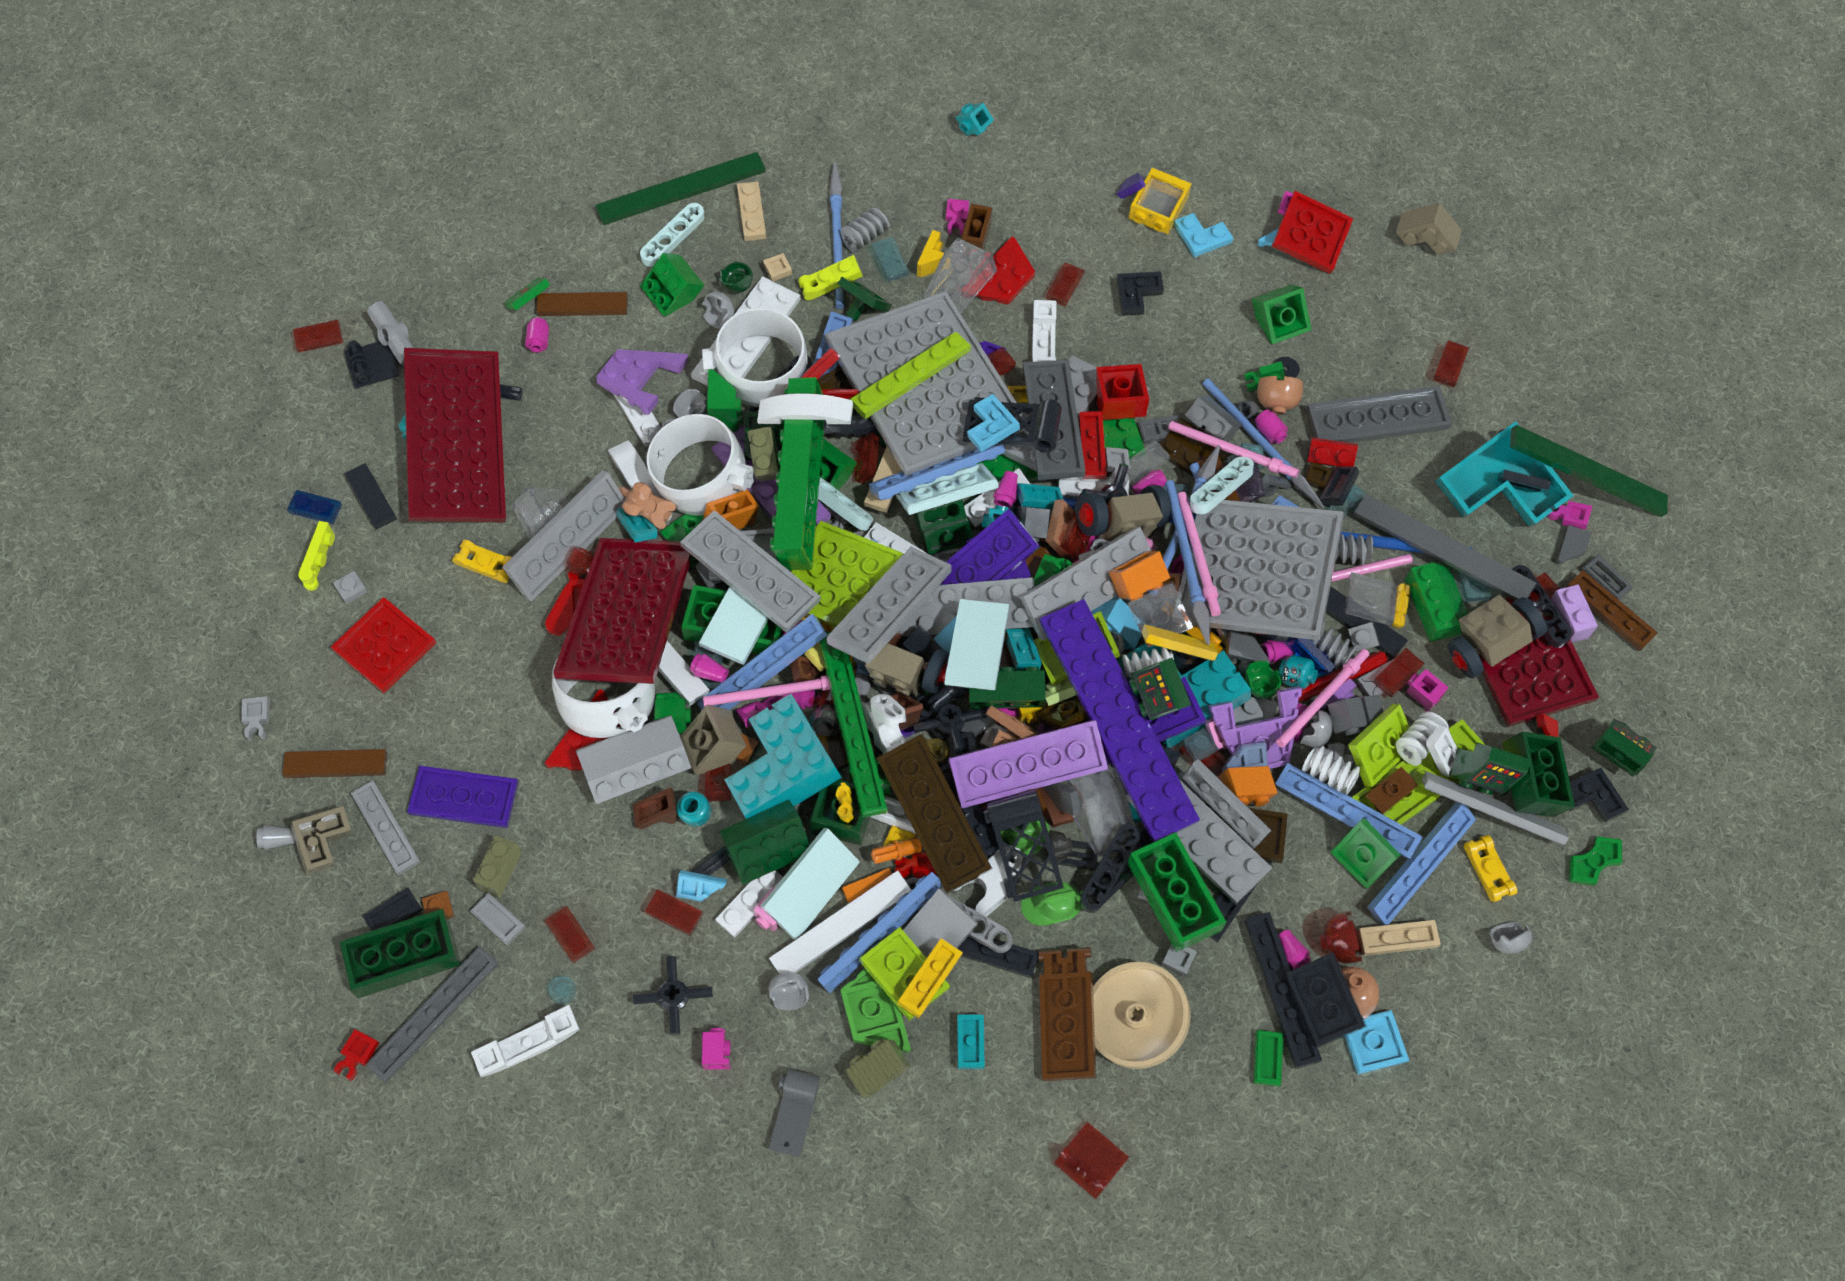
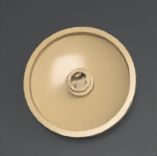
[1093,962,1191,1069]

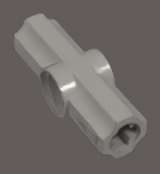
[367,301,414,367]

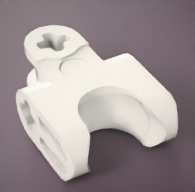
[861,694,907,754]
[955,845,1023,917]

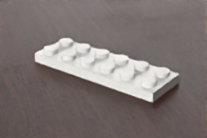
[691,276,801,386]

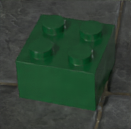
[810,780,870,845]

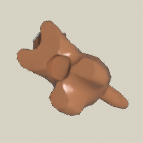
[618,482,676,529]

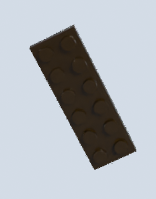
[877,734,993,893]

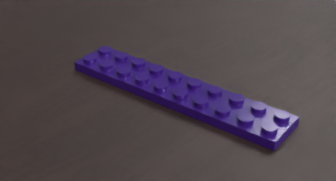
[1039,599,1200,843]

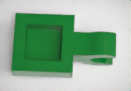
[1244,361,1285,391]

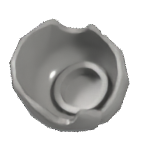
[702,291,734,328]
[673,389,708,418]
[1300,711,1333,747]
[1489,922,1532,954]
[768,972,809,1011]

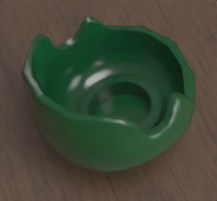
[718,261,753,294]

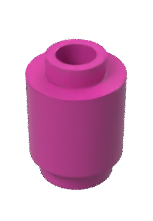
[525,318,549,353]
[1255,410,1288,444]

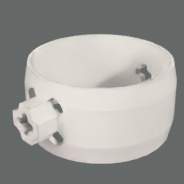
[702,308,807,407]
[647,414,754,515]
[552,658,655,738]

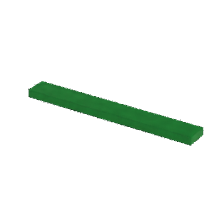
[819,631,887,818]

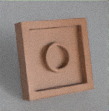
[1039,499,1084,563]
[986,705,1039,739]

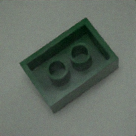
[969,666,1045,709]
[1502,731,1575,817]
[719,799,809,885]

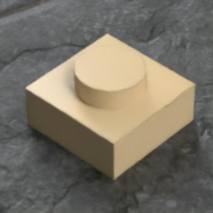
[763,253,792,282]

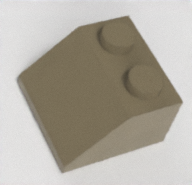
[680,704,746,775]

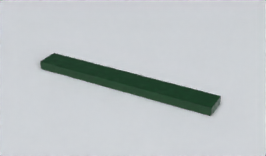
[595,152,766,226]
[1510,425,1668,517]

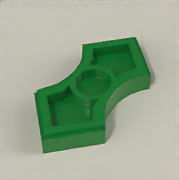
[1569,836,1622,886]

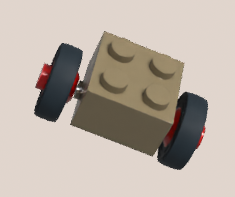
[1076,485,1171,542]
[1448,594,1547,679]
[853,643,950,697]

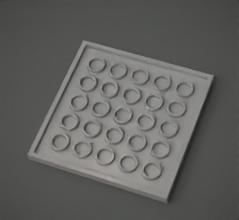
[1172,500,1344,640]

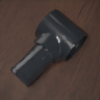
[926,682,969,713]

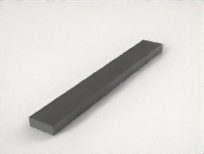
[1354,494,1536,600]

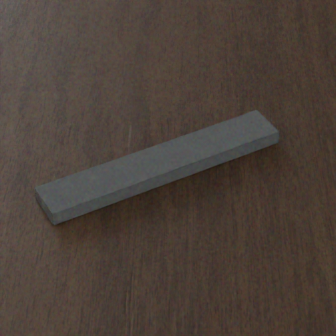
[366,946,499,1084]

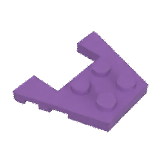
[596,349,689,415]
[1208,686,1302,769]

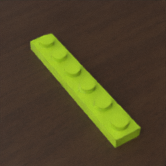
[850,331,971,419]

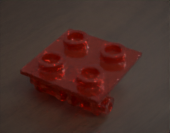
[1054,1122,1129,1199]

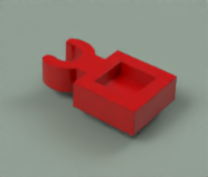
[895,852,938,878]
[334,1029,379,1081]

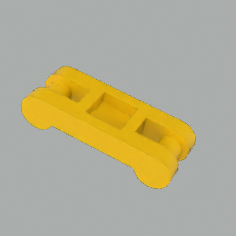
[452,540,512,583]
[1464,835,1517,902]

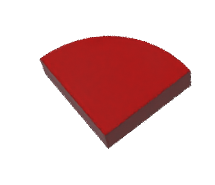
[1536,713,1559,737]

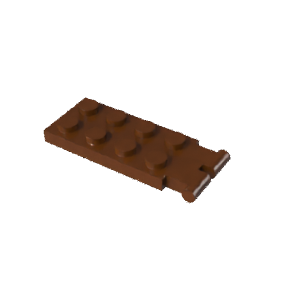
[1039,947,1096,1082]

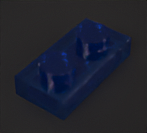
[287,490,342,525]
[1284,637,1335,677]

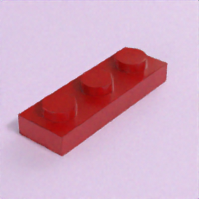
[1078,411,1107,479]

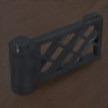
[963,397,1062,452]
[983,789,1064,902]

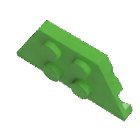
[840,969,911,1053]

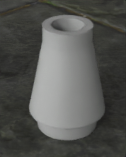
[257,825,296,850]

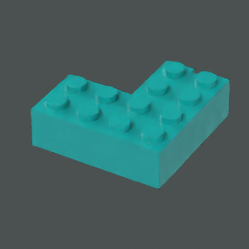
[1435,421,1574,527]
[1117,643,1251,748]
[725,694,842,819]

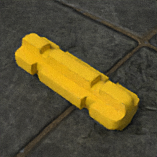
[1390,583,1411,629]

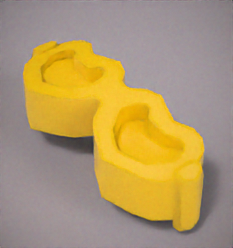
[836,782,853,823]

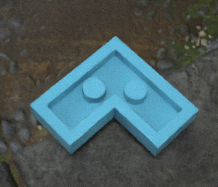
[1174,213,1233,257]
[967,394,1020,452]

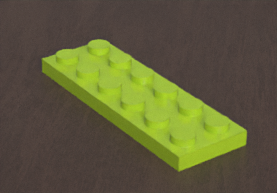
[1351,719,1485,825]

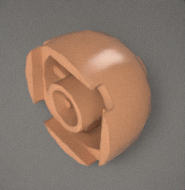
[1257,376,1303,415]
[1342,967,1379,1019]

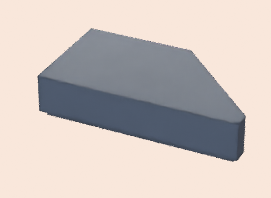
[1221,741,1268,773]

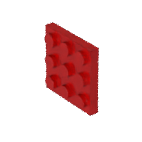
[1272,191,1353,274]
[331,597,437,694]

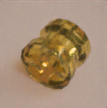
[927,739,948,764]

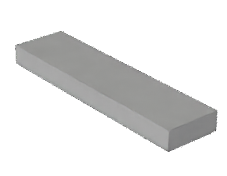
[1182,759,1271,848]
[351,780,421,876]

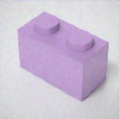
[1550,585,1598,642]

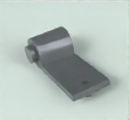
[769,1069,820,1157]

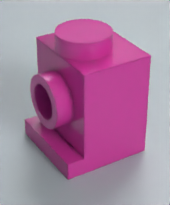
[1406,669,1449,712]
[702,1028,731,1070]

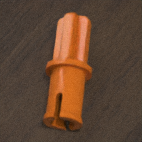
[871,836,922,863]

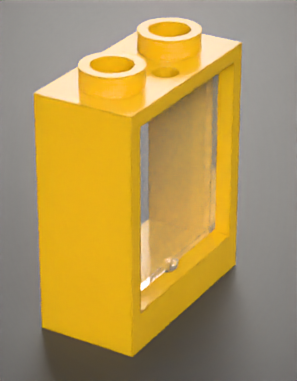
[1129,168,1192,234]

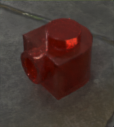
[566,545,594,575]

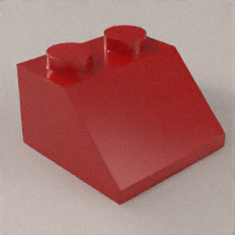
[1096,364,1149,420]

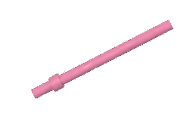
[1169,421,1299,478]
[1177,492,1221,616]
[1331,554,1412,582]
[1276,649,1369,748]
[703,675,831,707]

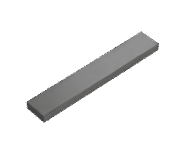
[1422,771,1569,845]

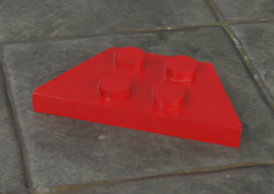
[961,236,1035,305]
[544,689,621,771]

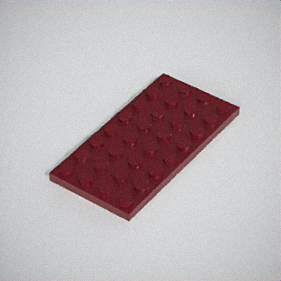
[404,348,506,522]
[553,538,692,684]

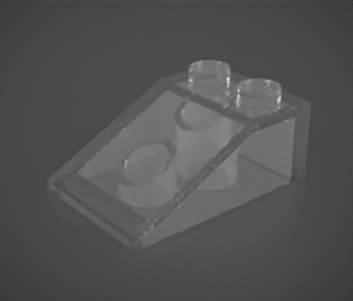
[922,238,997,314]
[1066,764,1135,857]

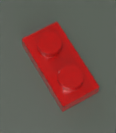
[1307,437,1358,466]

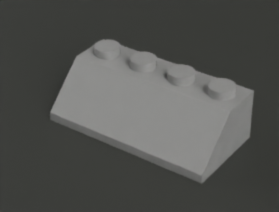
[576,715,691,804]

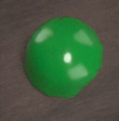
[1244,661,1282,699]

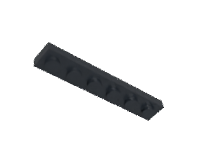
[1244,912,1322,1069]

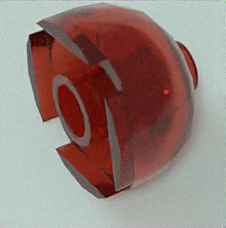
[1319,910,1363,964]

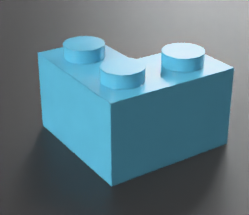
[1091,597,1144,650]

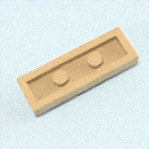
[737,181,766,241]
[1357,920,1441,956]

